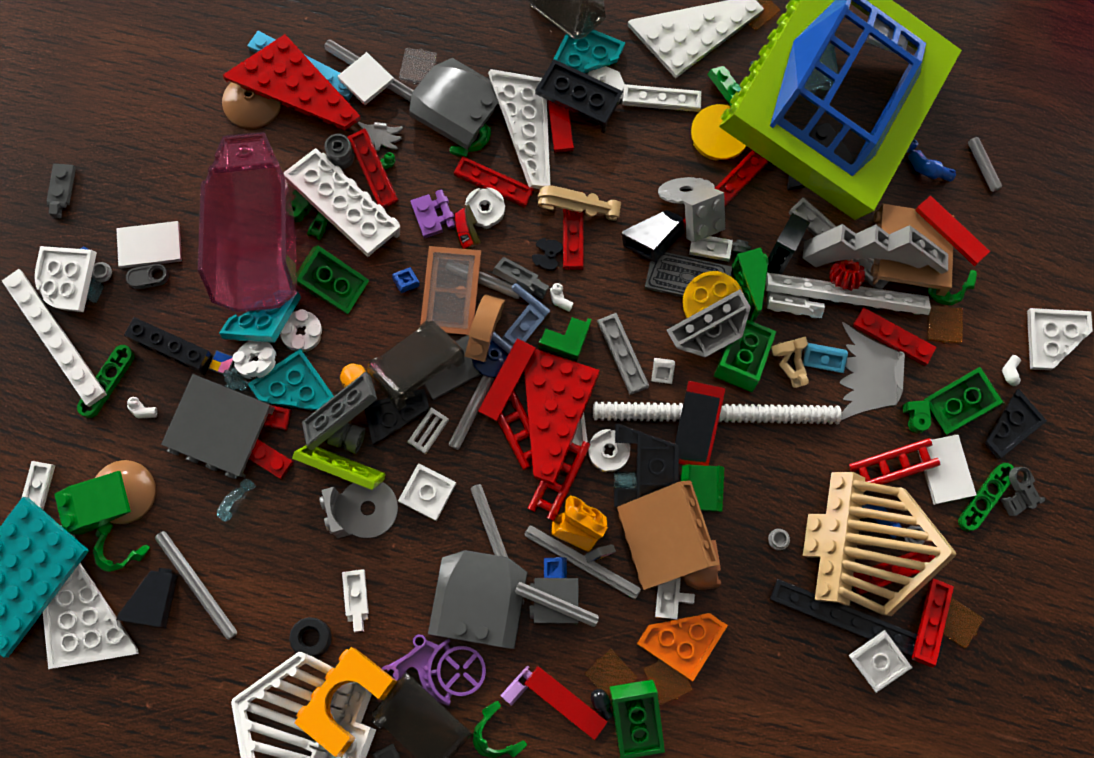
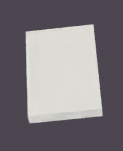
[117,221,182,269]
[918,435,976,505]

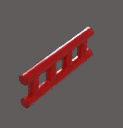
[485,391,532,470]
[849,438,941,485]
[528,441,591,521]

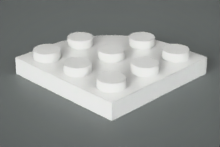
[35,246,97,312]

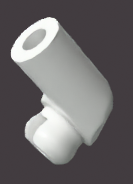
[550,283,574,312]
[1002,355,1021,386]
[127,397,158,418]

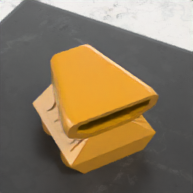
[552,495,607,552]

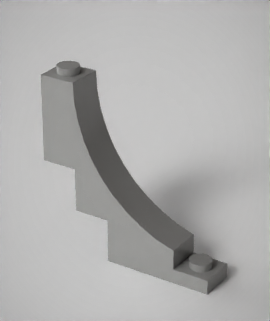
[803,224,948,274]

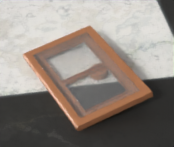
[420,246,482,335]

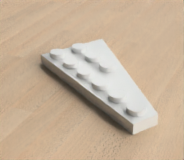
[488,69,550,189]

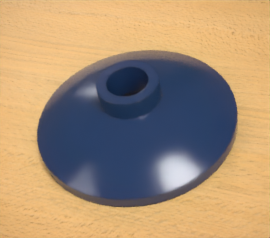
[472,340,508,378]

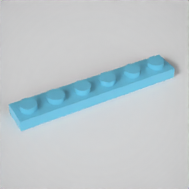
[247,31,353,101]

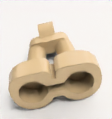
[771,336,809,388]

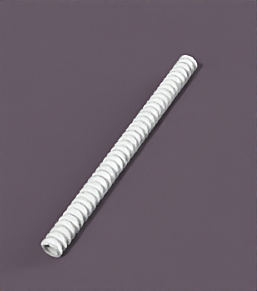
[593,402,842,424]

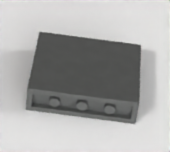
[161,374,275,479]

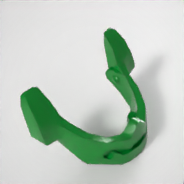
[450,124,491,157]
[928,270,977,305]
[93,522,150,572]
[473,701,527,758]

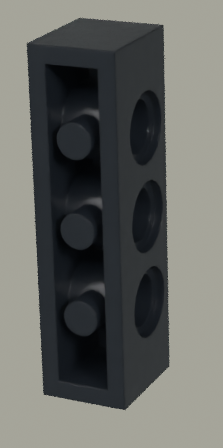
[124,317,213,376]

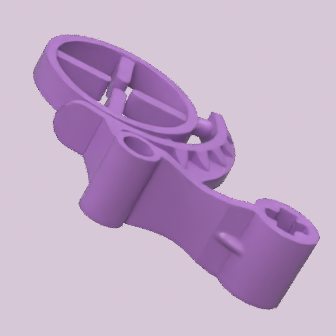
[381,634,486,706]

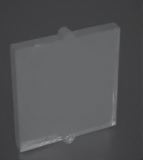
[399,48,437,84]

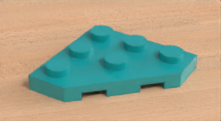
[554,21,625,73]
[219,291,301,342]
[248,349,334,411]

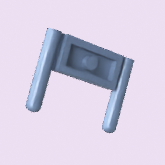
[491,283,550,354]

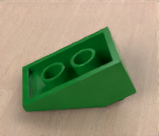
[292,246,369,314]
[732,248,769,322]
[713,320,776,392]
[924,367,1005,435]
[54,471,131,535]
[609,680,665,758]

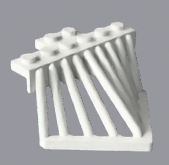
[231,652,376,758]

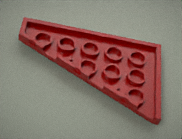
[223,34,360,130]
[524,349,600,485]

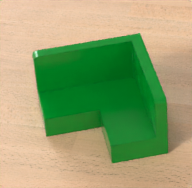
[538,317,592,362]

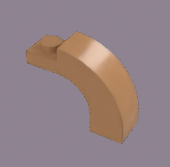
[465,295,506,362]

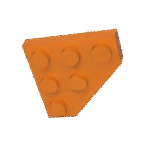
[637,613,728,682]

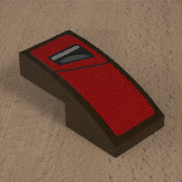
[454,204,481,250]

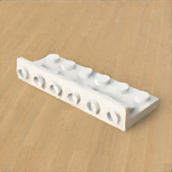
[282,148,400,257]

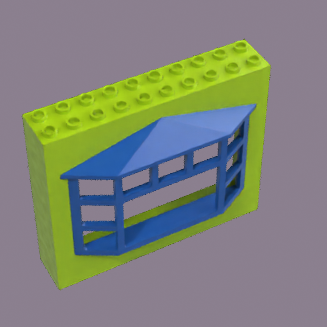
[719,0,962,220]

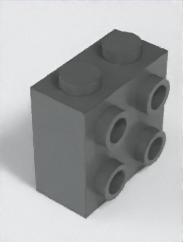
[530,578,578,625]

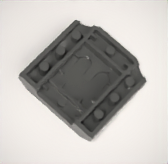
[409,58,500,150]
[428,550,528,649]

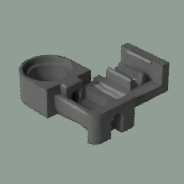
[1000,467,1045,516]

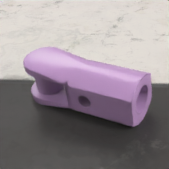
[500,666,532,706]

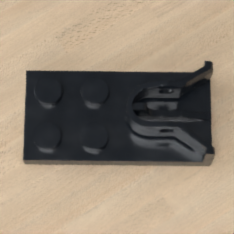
[535,59,624,133]

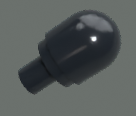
[590,689,613,720]

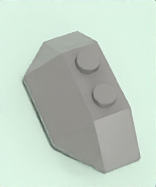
[666,289,751,358]

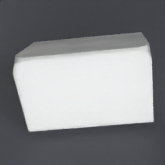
[651,358,675,384]

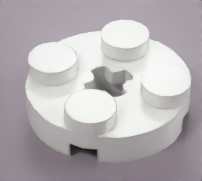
[465,187,505,229]
[280,309,322,352]
[232,341,276,379]
[588,429,630,472]

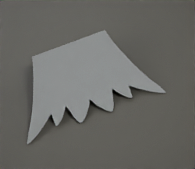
[840,322,905,420]

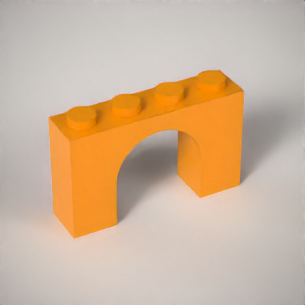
[294,647,398,758]

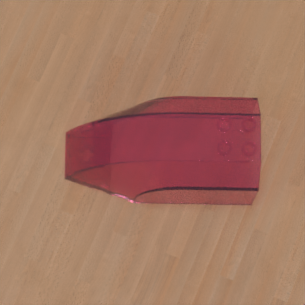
[198,132,296,312]

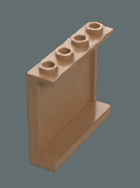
[870,204,954,296]
[617,481,719,590]

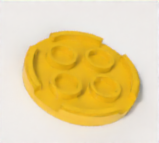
[691,104,746,161]
[682,271,744,318]

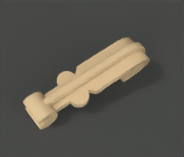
[537,185,621,221]

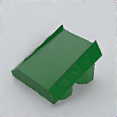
[680,464,725,512]

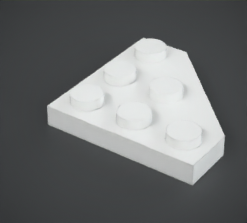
[1027,308,1093,370]

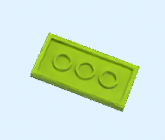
[292,445,386,490]

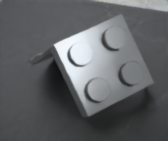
[658,177,725,242]
[319,482,398,538]

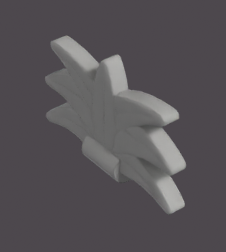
[358,122,403,152]

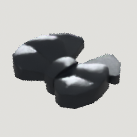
[532,238,563,271]

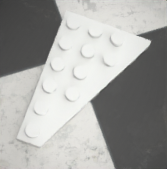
[628,0,764,79]
[43,563,139,669]

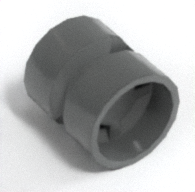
[325,134,354,169]
[327,423,366,454]

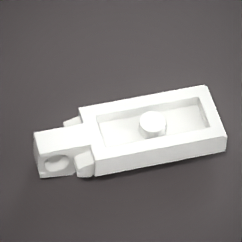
[767,292,825,318]
[342,569,369,633]

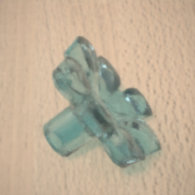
[223,368,248,391]

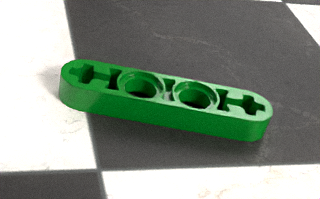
[77,345,135,418]
[958,463,1014,532]

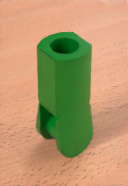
[307,211,329,240]

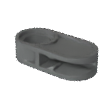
[126,264,169,289]

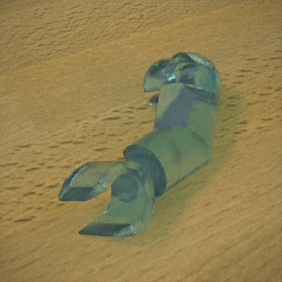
[217,479,256,522]

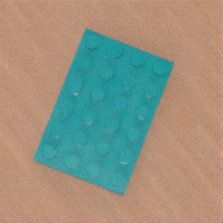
[0,497,89,658]

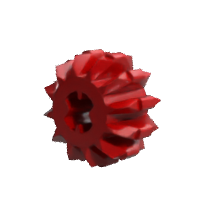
[829,259,865,291]

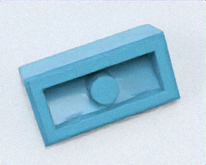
[803,343,848,373]

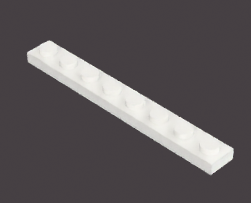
[2,269,107,407]
[766,272,931,315]

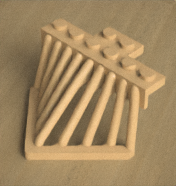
[803,472,956,616]

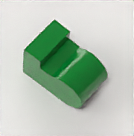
[284,190,314,222]
[902,400,931,433]

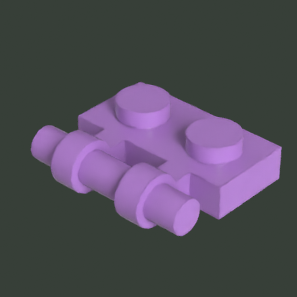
[410,190,455,238]

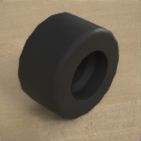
[289,617,332,658]

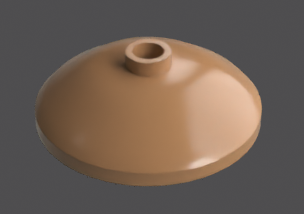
[222,82,282,129]
[95,460,156,524]

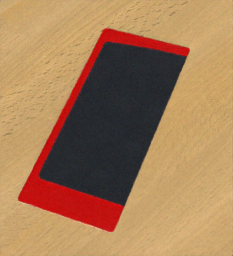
[675,381,725,466]

